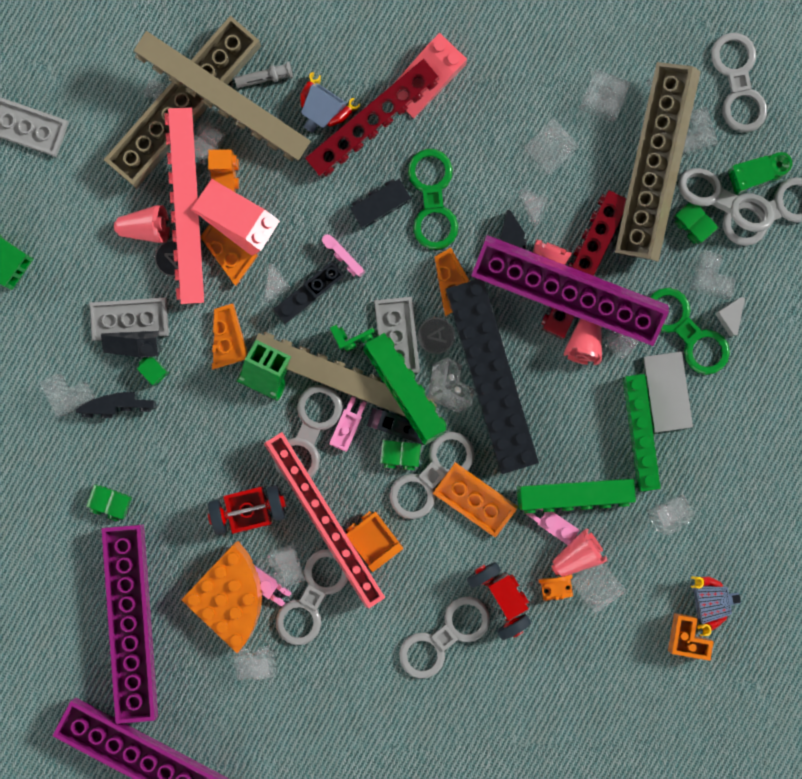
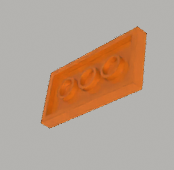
[432,462,518,538]

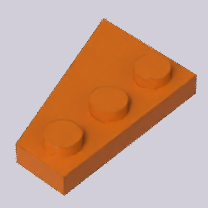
[200,224,258,286]
[434,248,470,316]
[212,304,248,370]

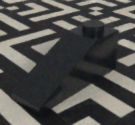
[101,331,161,357]
[367,408,424,445]

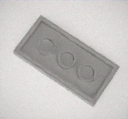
[0,97,69,158]
[90,297,169,341]
[374,297,420,373]
[643,352,693,433]

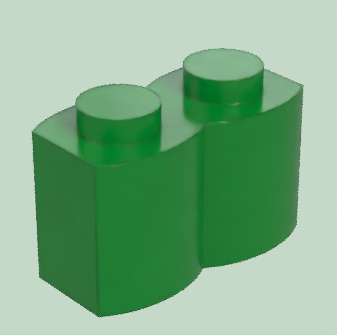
[673,202,718,245]
[380,440,421,470]
[86,484,132,521]

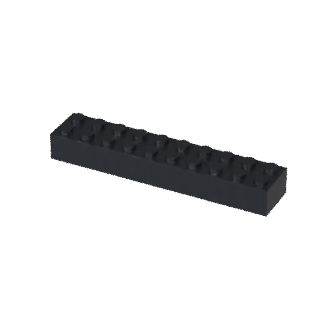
[445,279,539,474]

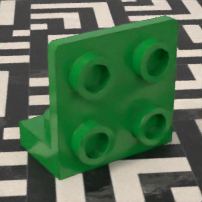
[330,324,375,352]

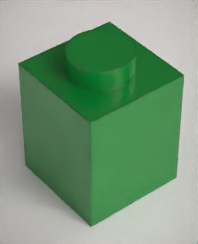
[137,357,169,386]

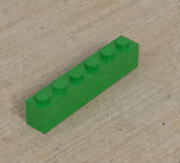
[363,333,447,446]
[622,374,661,492]
[517,479,636,513]

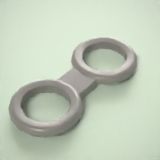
[711,33,767,133]
[678,168,775,232]
[722,177,802,246]
[274,385,343,480]
[390,432,474,519]
[276,549,348,645]
[399,596,490,679]

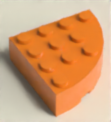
[181,541,262,653]

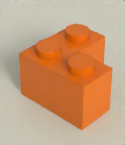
[208,150,239,193]
[668,613,714,661]

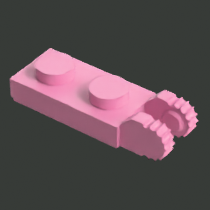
[322,234,365,277]
[329,396,367,452]
[526,509,580,545]
[254,565,291,606]

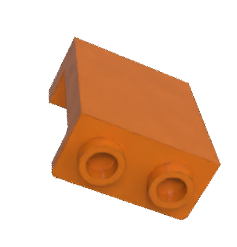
[346,511,403,572]

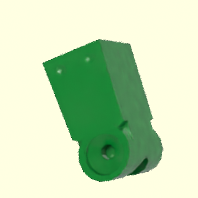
[727,152,793,196]
[0,235,34,290]
[236,340,291,401]

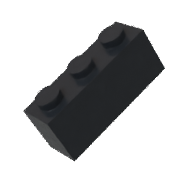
[350,179,411,230]

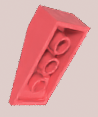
[396,33,467,119]
[191,179,280,256]

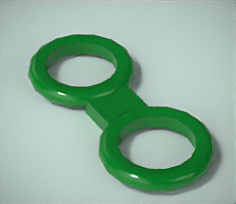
[408,149,458,250]
[649,288,730,375]

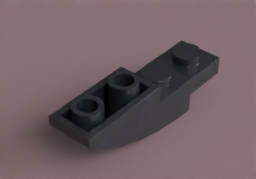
[273,261,345,325]
[76,392,157,418]

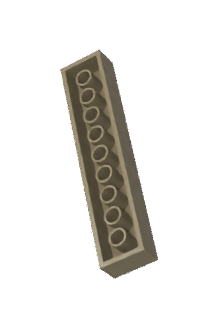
[104,16,261,189]
[615,62,701,262]

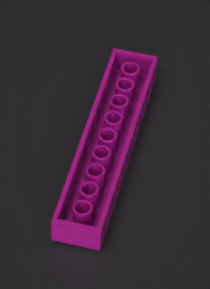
[471,235,669,346]
[101,524,158,724]
[52,697,229,779]

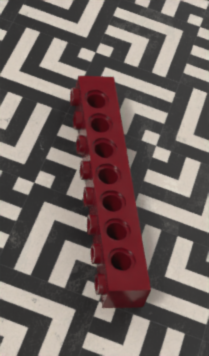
[305,59,439,177]
[541,190,627,339]

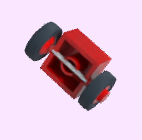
[208,485,286,535]
[467,562,531,640]

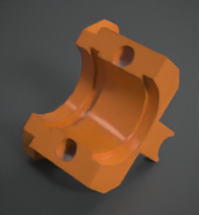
[538,574,573,601]

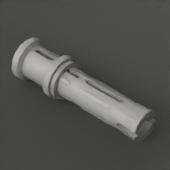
[235,61,293,89]

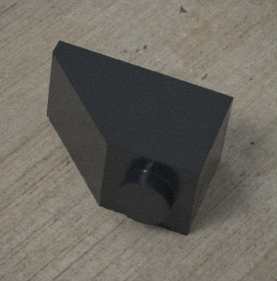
[499,210,527,249]

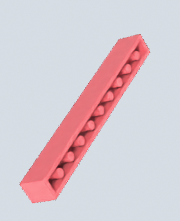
[164,108,204,304]
[264,432,385,608]

